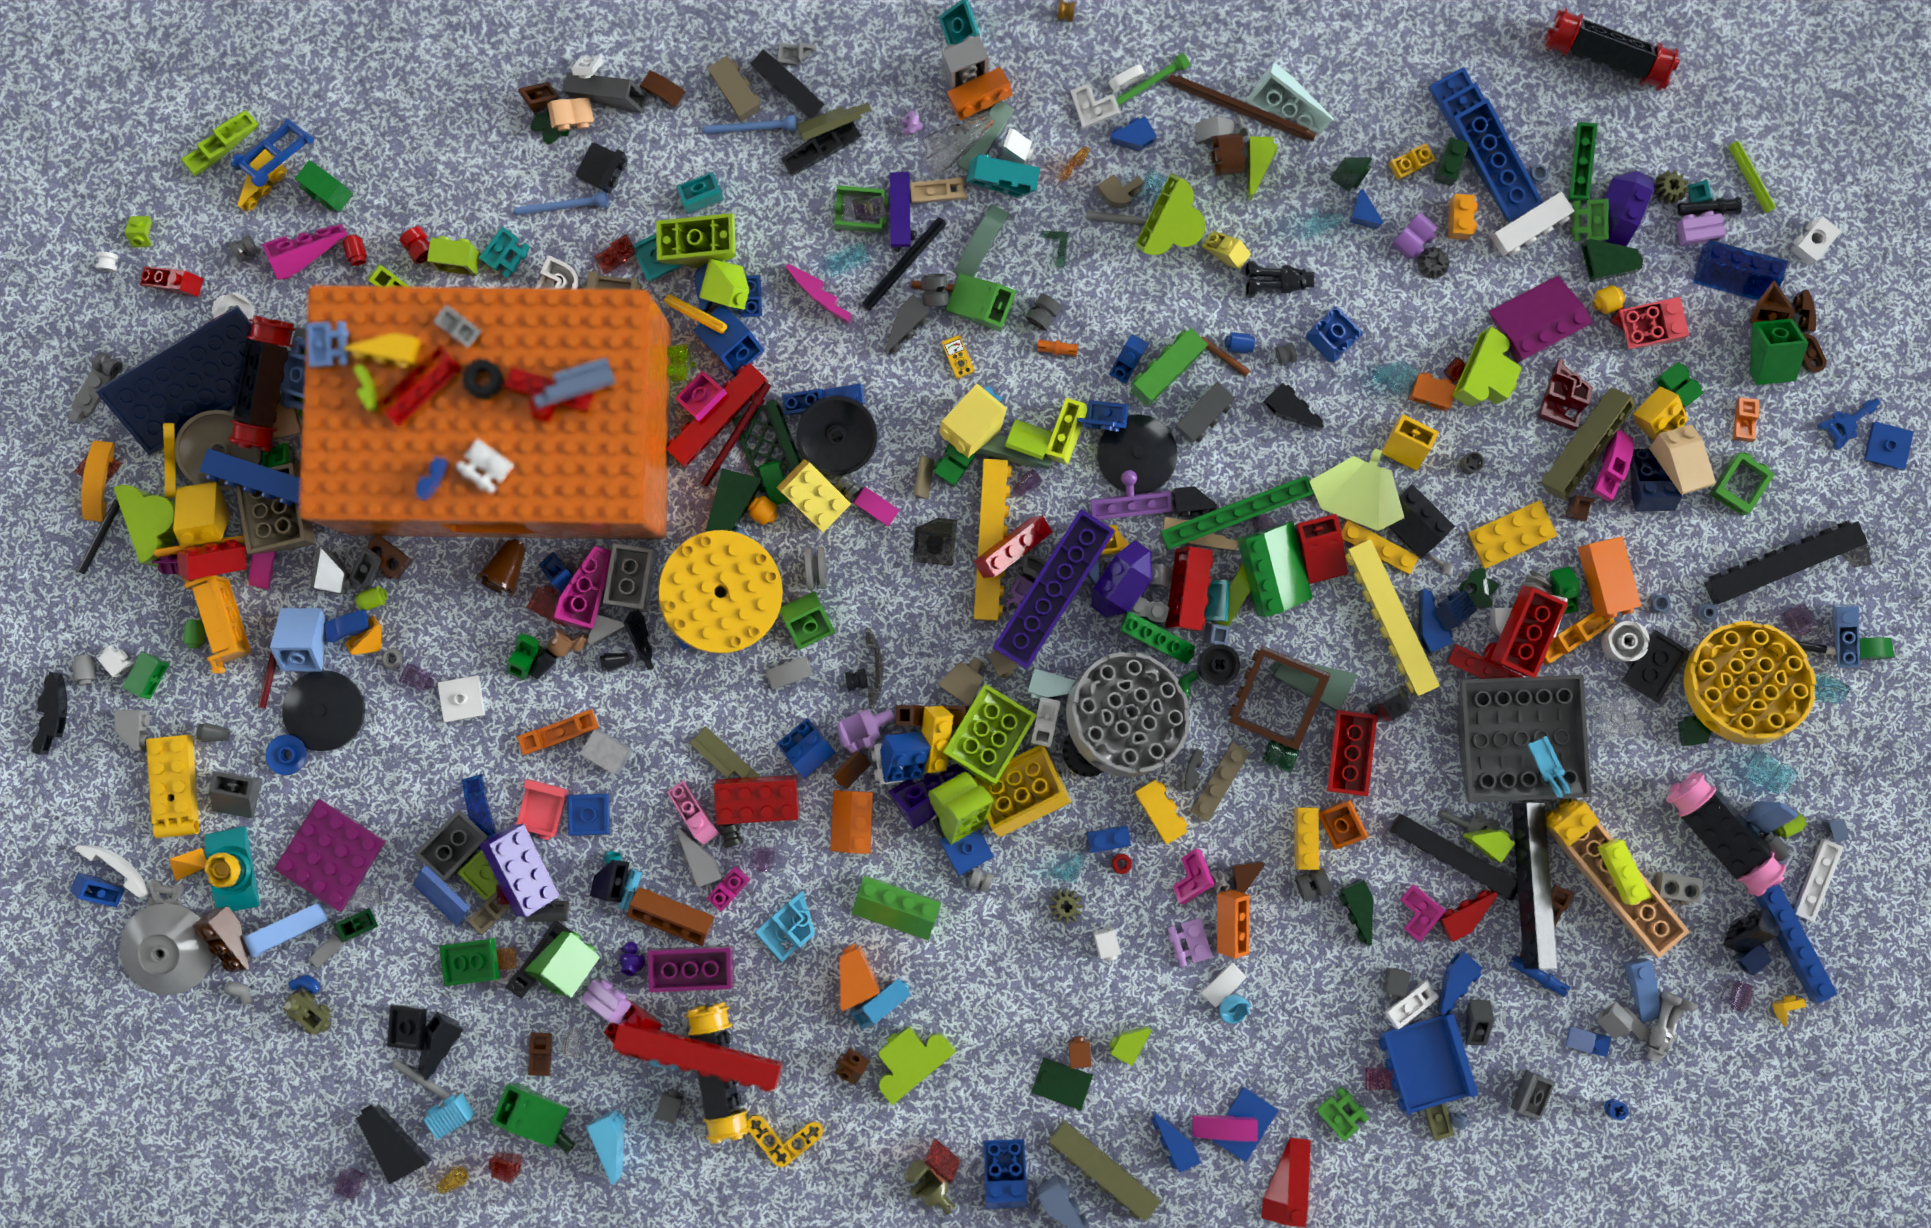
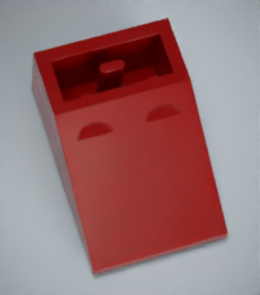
[1295,514,1348,584]

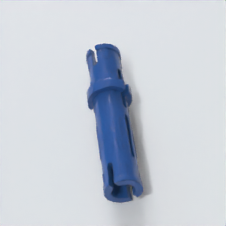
[1509,954,1570,998]

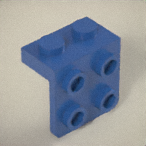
[1077,400,1129,432]

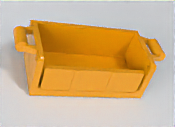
[183,575,252,674]

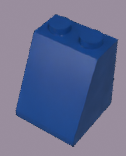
[693,304,765,377]

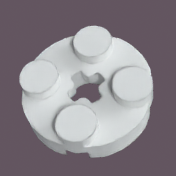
[212,292,255,323]

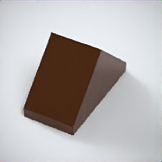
[518,82,560,115]
[1231,861,1265,893]

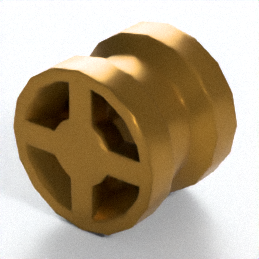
[1057,0,1075,22]

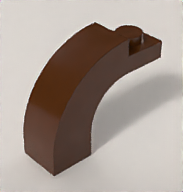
[896,705,969,726]

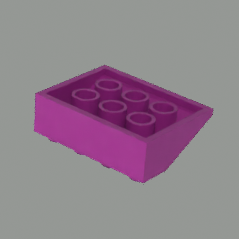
[1488,275,1593,364]

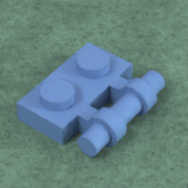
[307,322,350,368]

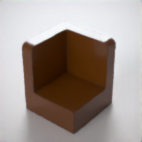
[1565,495,1596,522]

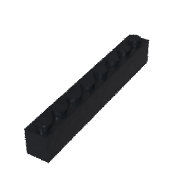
[1704,520,1868,605]
[1512,803,1557,969]

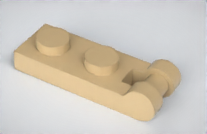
[910,178,967,204]

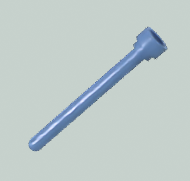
[702,115,797,134]
[513,191,609,215]

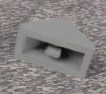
[1195,115,1235,143]
[587,615,626,646]

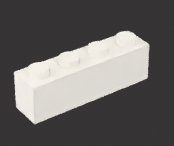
[1490,191,1574,257]

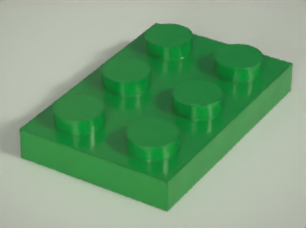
[439,938,500,987]

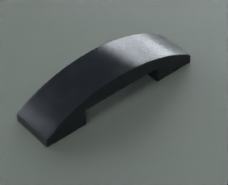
[505,921,571,999]

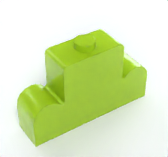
[1452,326,1522,407]
[878,1026,956,1106]

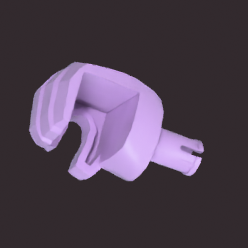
[837,709,895,754]

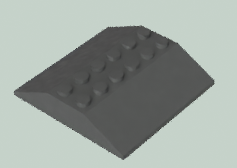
[1458,675,1592,802]

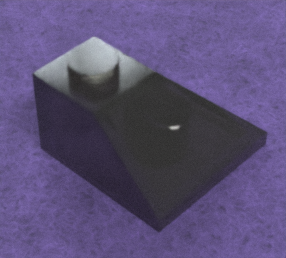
[913,518,958,566]

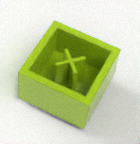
[427,236,480,276]

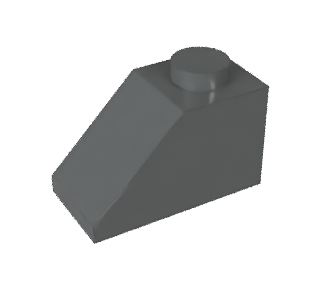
[1466,999,1495,1046]

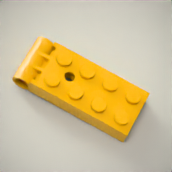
[146,735,200,839]

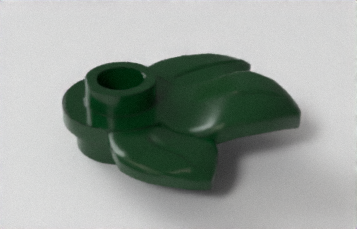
[530,108,570,145]
[1459,568,1499,608]

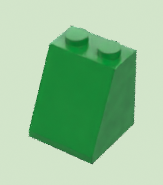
[1750,318,1808,385]

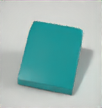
[1687,179,1714,203]

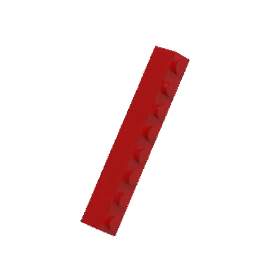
[613,1021,784,1092]

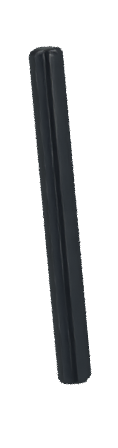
[862,217,946,311]

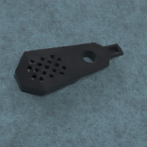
[624,610,654,670]

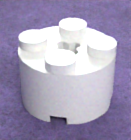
[1601,621,1650,662]

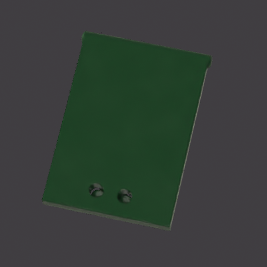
[1031,1057,1093,1111]

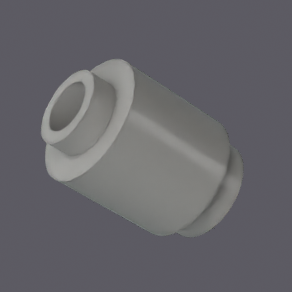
[72,655,96,686]

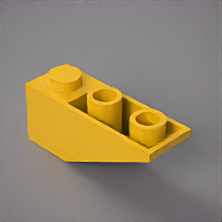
[237,149,288,212]
[345,333,420,368]

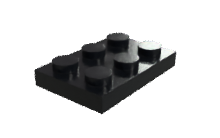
[1622,630,1690,703]

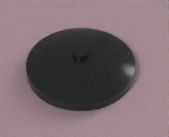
[796,395,877,476]
[1097,414,1178,494]
[282,670,365,751]

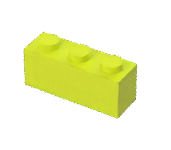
[1045,398,1088,465]
[1597,838,1651,905]

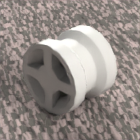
[95,252,118,272]

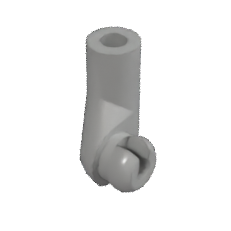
[224,982,253,1006]

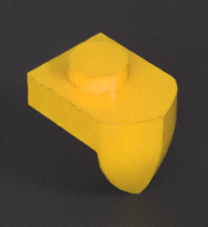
[1772,994,1806,1027]

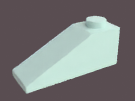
[1027,669,1075,700]

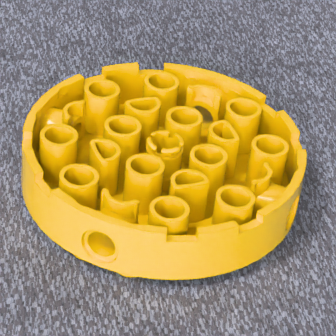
[658,530,783,654]
[1684,621,1816,745]

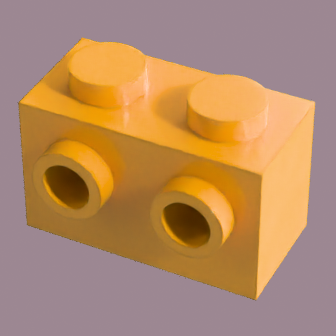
[1448,194,1478,240]

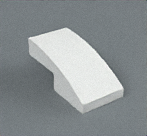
[1201,962,1246,1008]

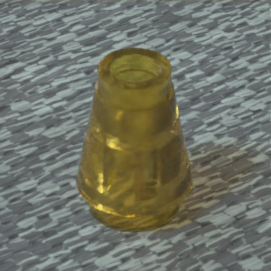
[437,1166,469,1194]

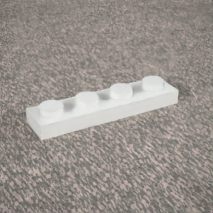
[1793,839,1844,922]

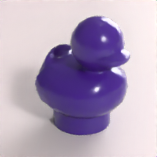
[619,941,645,976]

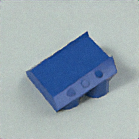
[1306,306,1363,362]

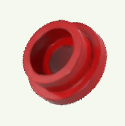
[1111,854,1132,874]

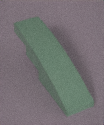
[956,101,1015,173]

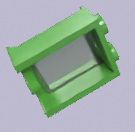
[834,185,888,233]

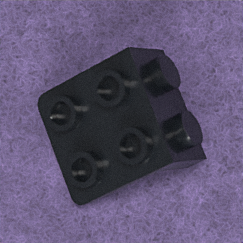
[576,142,628,194]

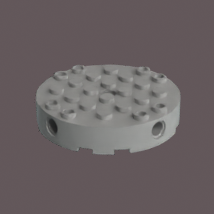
[1066,652,1190,777]

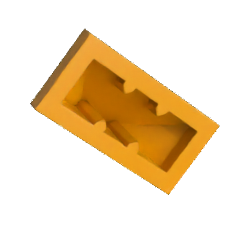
[345,615,381,655]
[169,848,206,881]

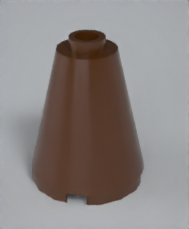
[476,539,526,597]

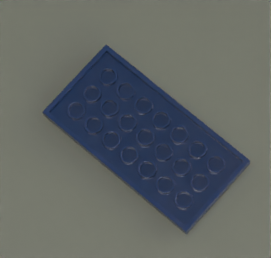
[96,305,253,455]

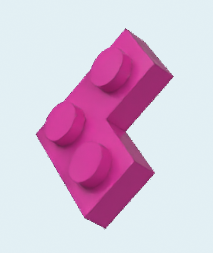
[1173,848,1214,905]
[1400,884,1446,942]

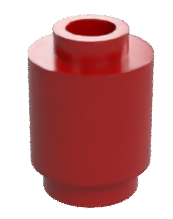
[342,234,367,266]

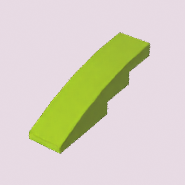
[181,110,259,177]

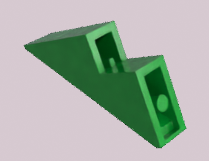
[1118,612,1195,665]

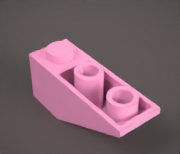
[667,780,720,845]

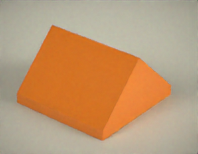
[1319,800,1369,850]

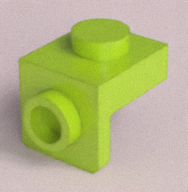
[125,216,152,248]

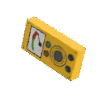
[941,335,975,380]

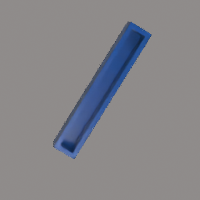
[200,449,301,509]
[1754,884,1838,1003]

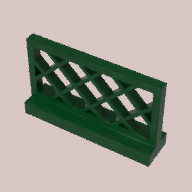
[732,399,802,493]

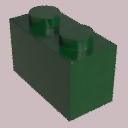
[1433,137,1469,187]

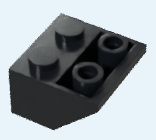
[1723,908,1781,954]

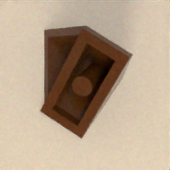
[1749,280,1795,324]

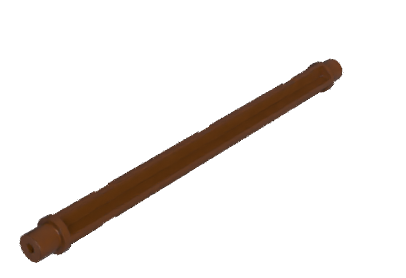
[1167,74,1316,141]

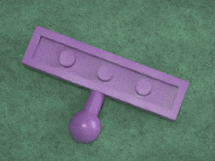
[1090,470,1173,520]

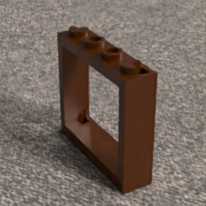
[1228,645,1330,750]

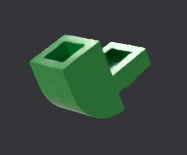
[506,633,542,680]

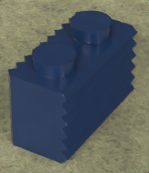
[1434,590,1477,632]

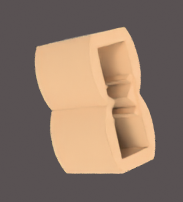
[547,98,594,131]

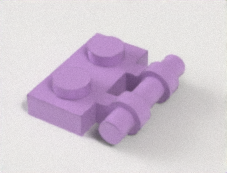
[1167,917,1213,967]

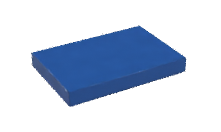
[413,865,470,927]
[1211,1086,1279,1162]

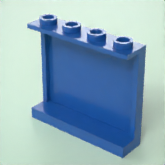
[1378,1013,1479,1116]

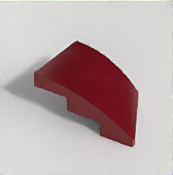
[1538,358,1593,431]

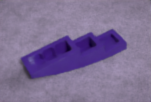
[890,172,911,247]

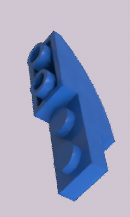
[782,383,865,415]

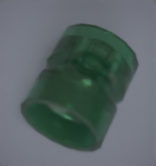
[1262,740,1299,773]

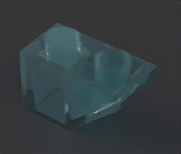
[1370,361,1420,395]

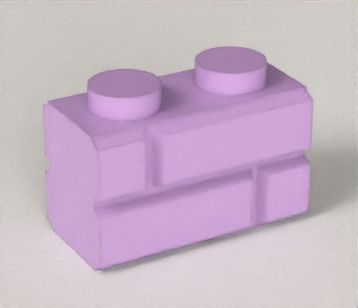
[1676,211,1726,247]
[581,979,631,1024]

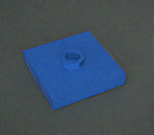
[1863,421,1914,471]
[567,793,610,836]
[939,829,994,876]

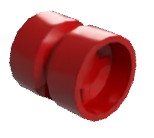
[399,226,430,264]

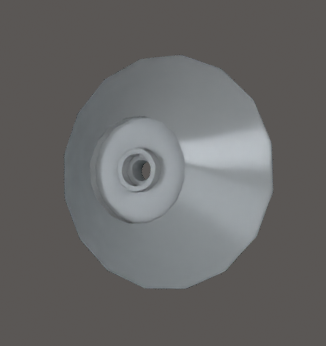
[119,903,213,995]

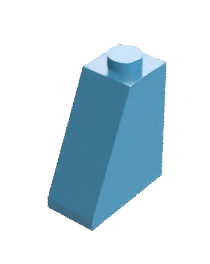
[851,978,911,1030]

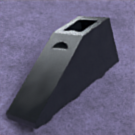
[1263,383,1324,431]
[418,1011,463,1081]

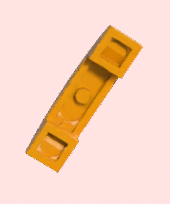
[81,440,115,522]

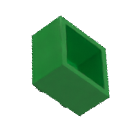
[295,160,353,212]

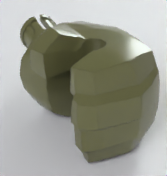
[904,1159,956,1215]

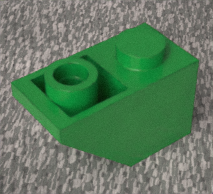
[1550,566,1579,615]

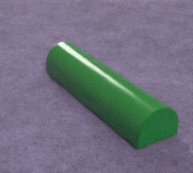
[1568,122,1598,204]

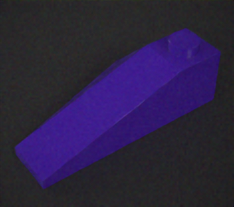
[888,764,975,829]

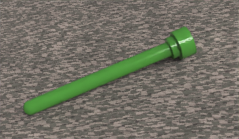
[1116,52,1190,106]

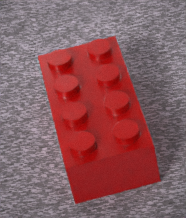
[1490,585,1568,678]
[714,775,800,825]

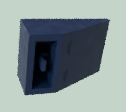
[1630,448,1682,512]

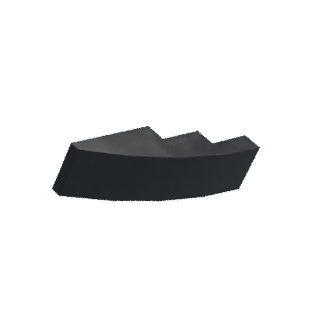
[750,49,824,119]
[781,121,862,176]

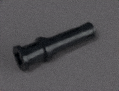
[1677,197,1742,216]

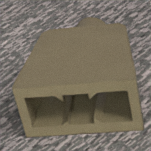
[938,656,984,707]

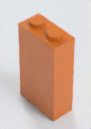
[1577,536,1642,619]

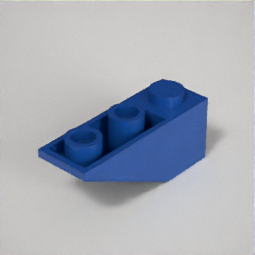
[1418,588,1453,654]
[1437,950,1483,1015]
[1151,1111,1202,1173]

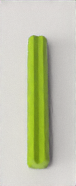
[1729,141,1776,213]

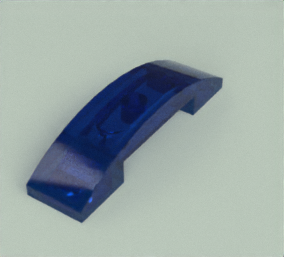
[462,774,498,850]

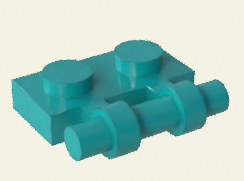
[479,226,531,279]

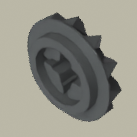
[1418,246,1450,279]

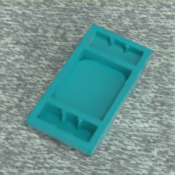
[205,826,260,912]

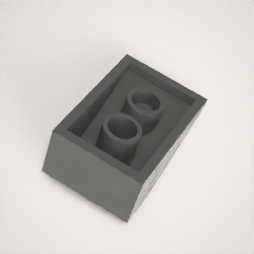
[414,809,488,883]

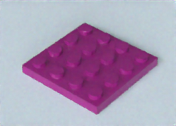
[274,799,386,912]

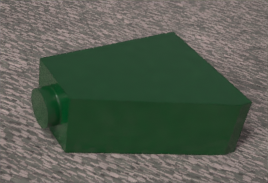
[1581,239,1643,283]

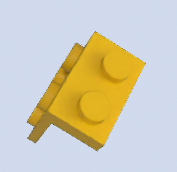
[1545,798,1600,847]

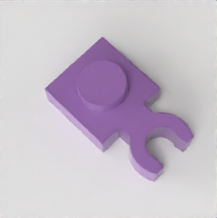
[1006,575,1034,610]

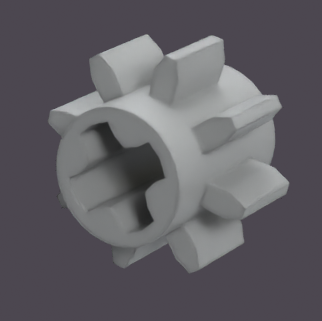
[1207,870,1231,896]

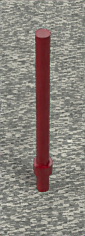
[701,382,772,487]

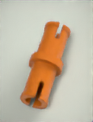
[1037,339,1078,357]

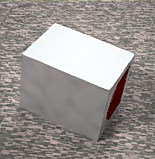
[580,729,633,775]

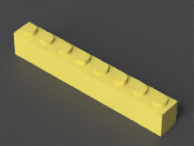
[1345,539,1440,696]

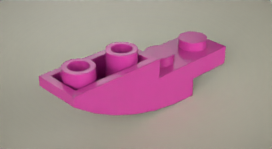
[1592,430,1634,502]

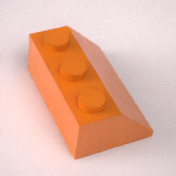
[830,790,874,854]

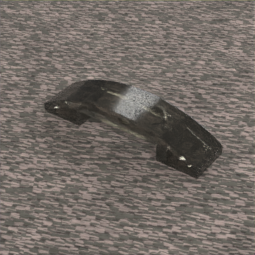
[865,628,884,709]

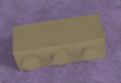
[707,55,761,122]

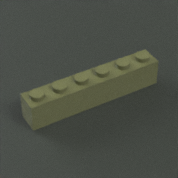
[1541,387,1636,501]
[1048,1119,1161,1222]

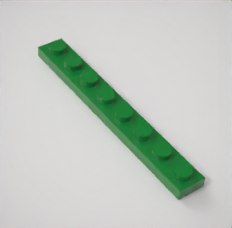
[1160,475,1314,550]

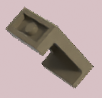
[586,271,642,290]

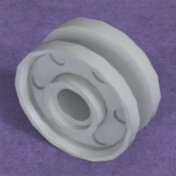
[805,547,827,590]

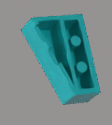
[966,154,1041,198]

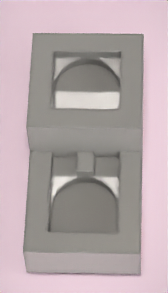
[433,305,481,348]
[766,656,813,690]

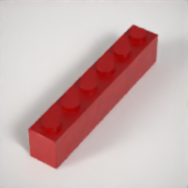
[666,363,769,468]

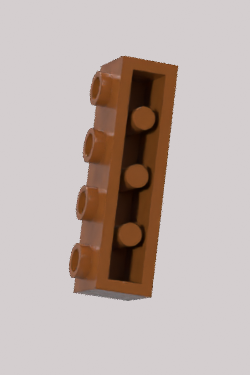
[627,887,715,947]

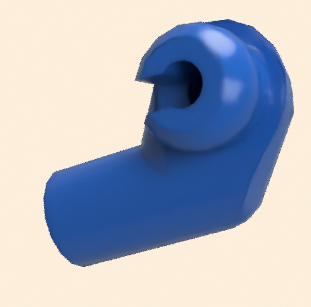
[288,975,320,994]

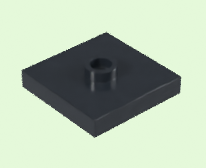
[387,1005,427,1051]

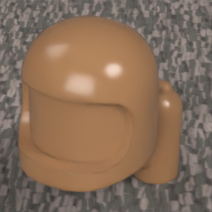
[547,627,589,657]

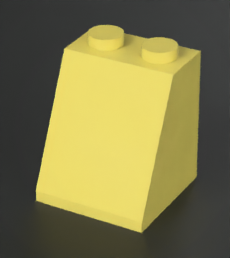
[939,384,1007,458]

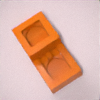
[1733,397,1759,442]

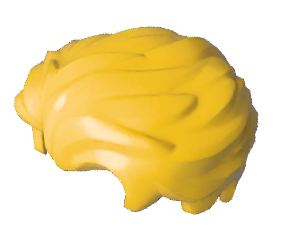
[204,853,241,888]

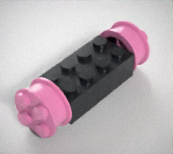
[1666,771,1786,897]

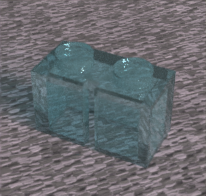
[1745,751,1799,794]

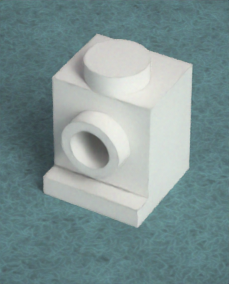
[97,645,135,678]

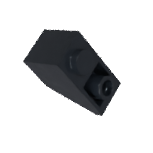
[1172,486,1217,517]

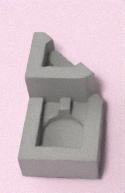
[777,42,816,66]

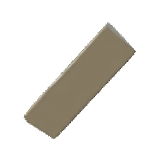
[914,455,935,499]

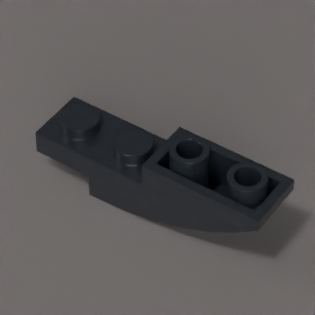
[32,672,67,755]

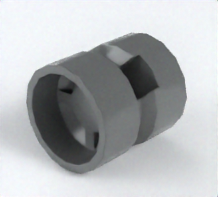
[921,273,949,306]
[1025,293,1062,331]
[1295,868,1332,902]

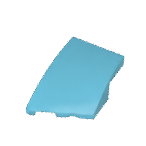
[754,891,815,963]

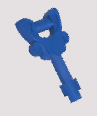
[1817,398,1880,450]

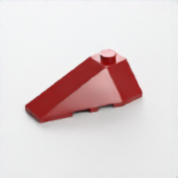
[1261,1137,1311,1228]

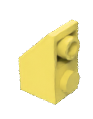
[1202,231,1251,270]

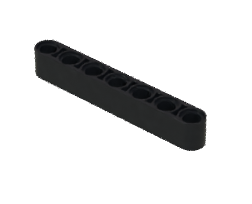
[1390,813,1518,901]

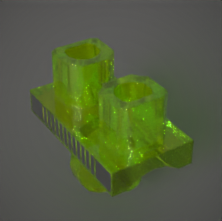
[667,344,696,382]

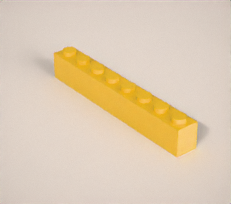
[974,459,1011,622]

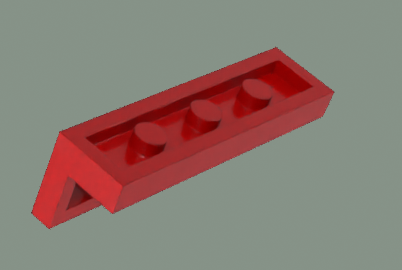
[377,345,462,427]

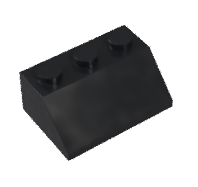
[1388,484,1455,559]

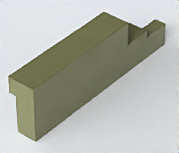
[796,102,871,141]
[689,726,761,778]

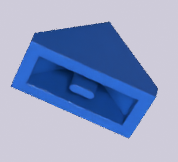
[1350,189,1384,229]

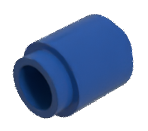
[1224,332,1255,354]

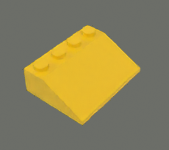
[973,745,1072,838]

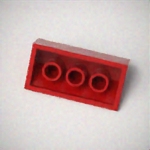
[1165,546,1214,631]
[1327,710,1378,796]

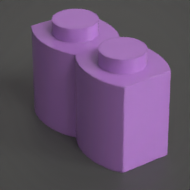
[1391,212,1438,260]

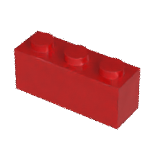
[177,539,247,580]

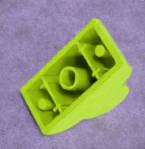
[1135,172,1206,255]
[656,213,736,268]
[113,485,176,567]
[928,772,994,845]

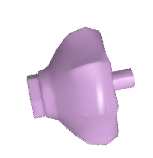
[901,111,923,136]

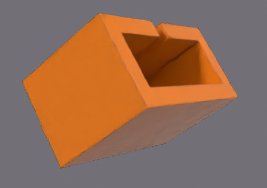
[1408,372,1457,411]

